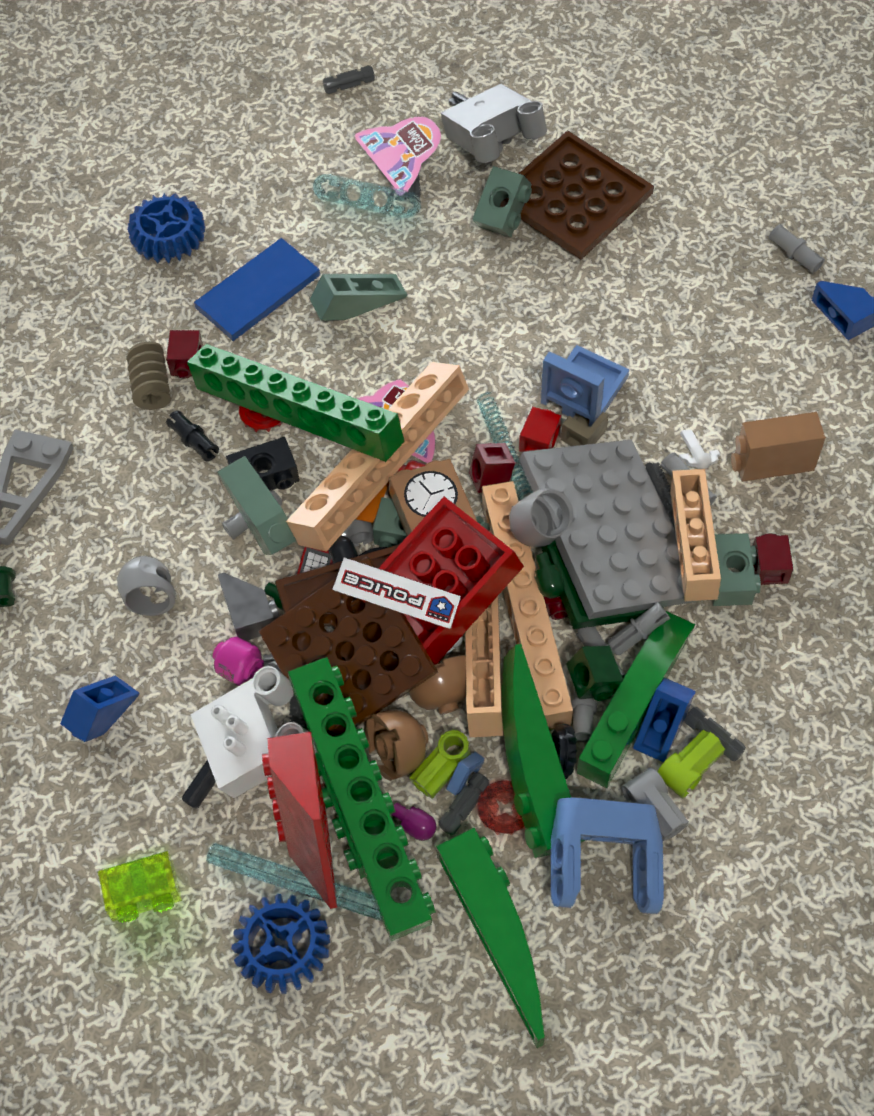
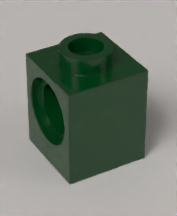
[566,645,623,701]

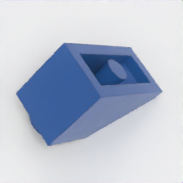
[812,281,874,341]
[60,676,140,742]
[633,678,696,762]

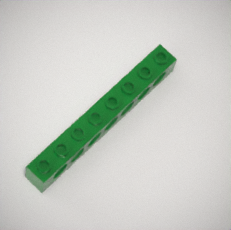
[187,344,405,462]
[288,657,436,941]

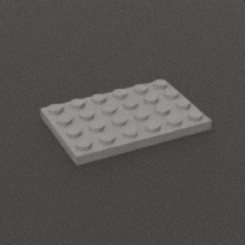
[519,439,697,619]

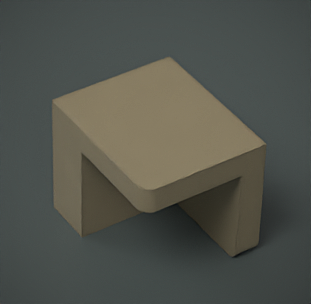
[561,412,609,446]

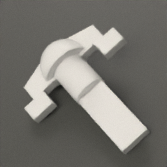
[679,430,720,469]

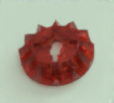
[477,780,525,835]

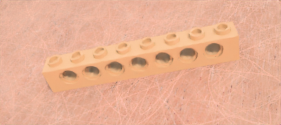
[286,362,469,552]
[482,481,573,730]

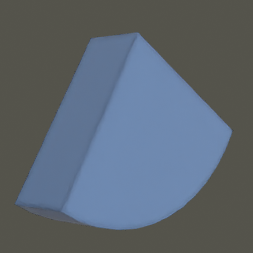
[446,752,485,796]

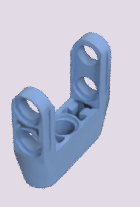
[551,798,664,914]

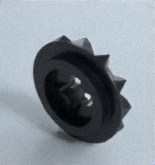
[551,724,578,780]

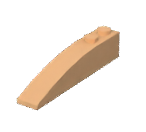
[465,596,503,737]

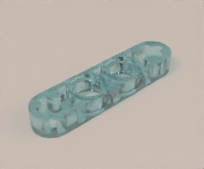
[313,174,421,218]

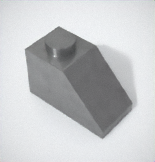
[218,573,279,641]

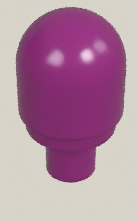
[390,802,437,841]

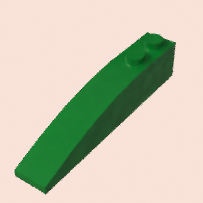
[577,611,695,788]
[502,644,585,858]
[436,828,545,1048]

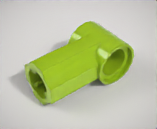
[409,730,471,799]
[657,730,725,799]

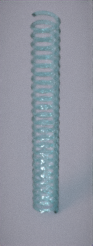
[477,392,533,501]

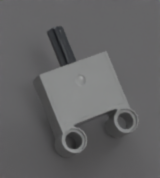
[441,84,547,163]

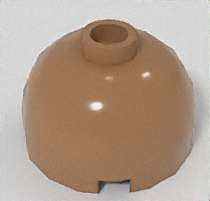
[408,656,466,715]
[365,709,429,781]

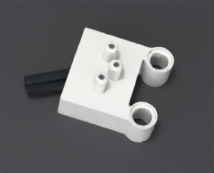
[182,666,317,809]

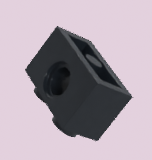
[226,436,299,491]

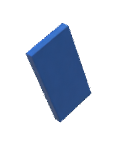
[194,238,320,341]

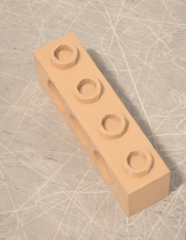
[670,469,721,601]

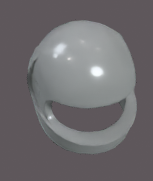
[509,489,573,547]
[117,556,176,616]

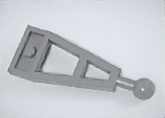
[0,429,74,545]

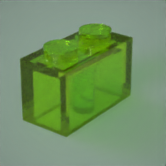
[98,851,182,923]

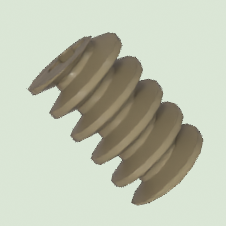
[126,341,171,410]

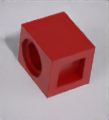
[519,406,562,452]

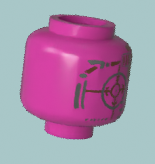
[213,637,264,686]

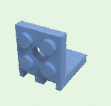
[541,345,629,427]

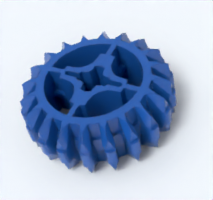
[127,192,206,264]
[232,893,331,994]

